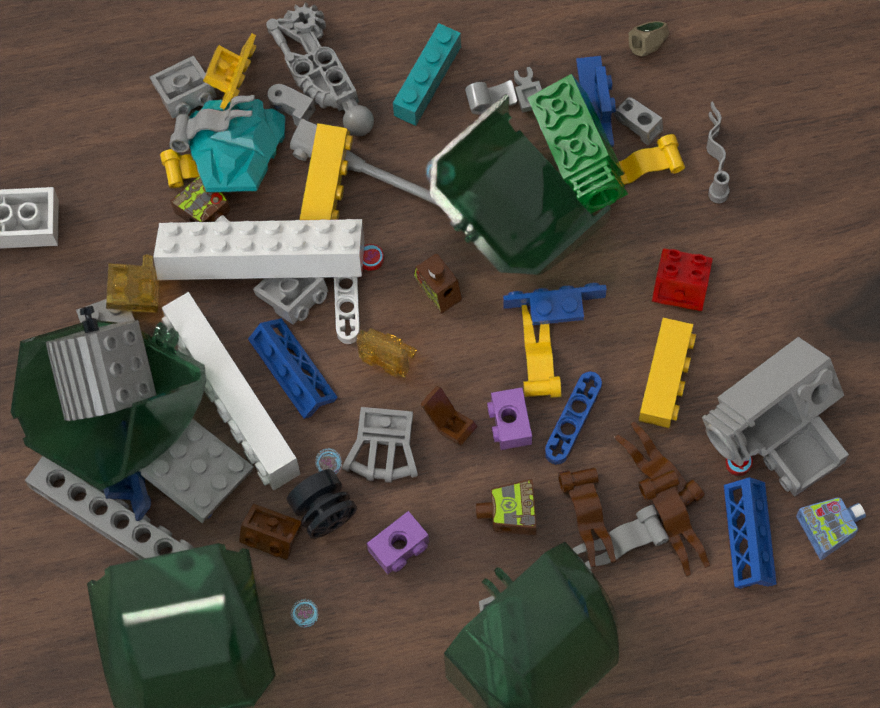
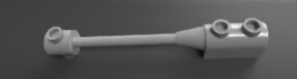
[290,119,481,230]

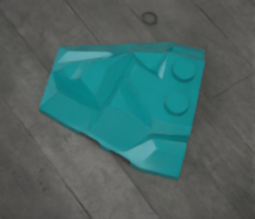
[189,99,286,192]

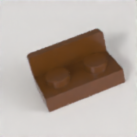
[239,503,302,560]

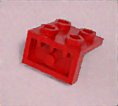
[652,249,713,311]

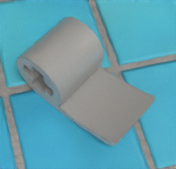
[465,80,517,115]

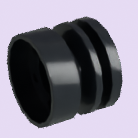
[286,469,357,539]

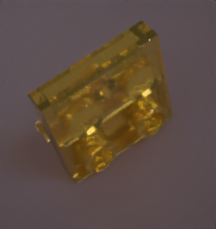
[106,254,159,313]
[356,328,417,378]

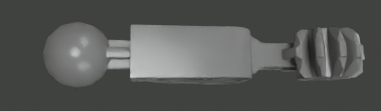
[266,2,374,137]

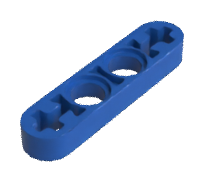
[545,372,602,465]

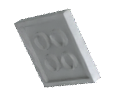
[141,419,254,523]

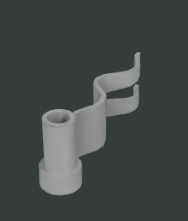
[169,95,255,152]
[706,102,729,203]
[563,505,669,578]

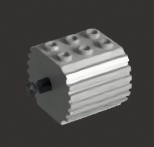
[46,306,157,421]

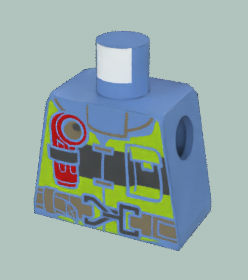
[796,498,866,560]

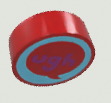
[362,244,384,271]
[725,456,753,476]

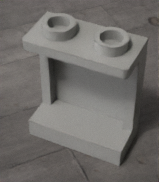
[763,416,849,497]

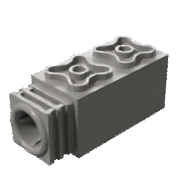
[702,337,844,466]

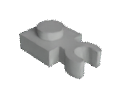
[514,67,542,113]

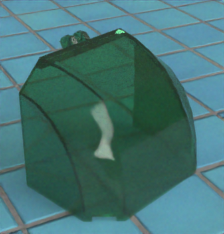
[430,94,611,276]
[10,320,206,490]
[444,542,619,708]
[87,543,276,708]

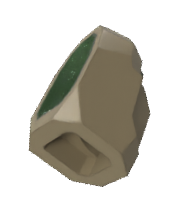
[629,21,669,57]

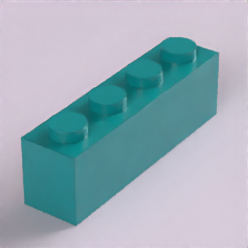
[393,23,461,126]

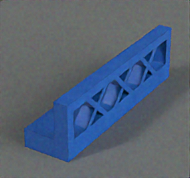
[248,318,338,419]
[724,477,776,589]

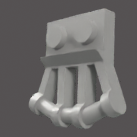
[342,407,418,483]

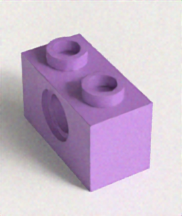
[487,388,532,450]
[367,511,429,574]

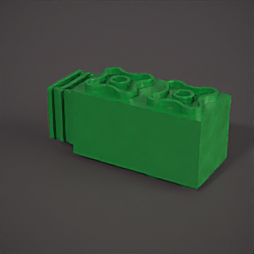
[527,74,628,214]

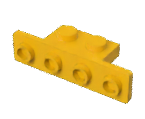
[203,33,256,109]

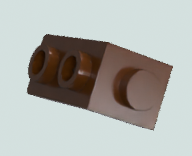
[421,386,477,446]

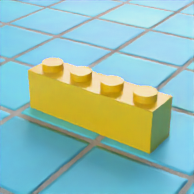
[300,123,353,220]
[639,318,696,428]

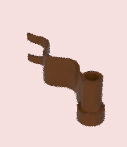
[614,421,705,507]
[558,467,616,568]
[638,470,710,576]

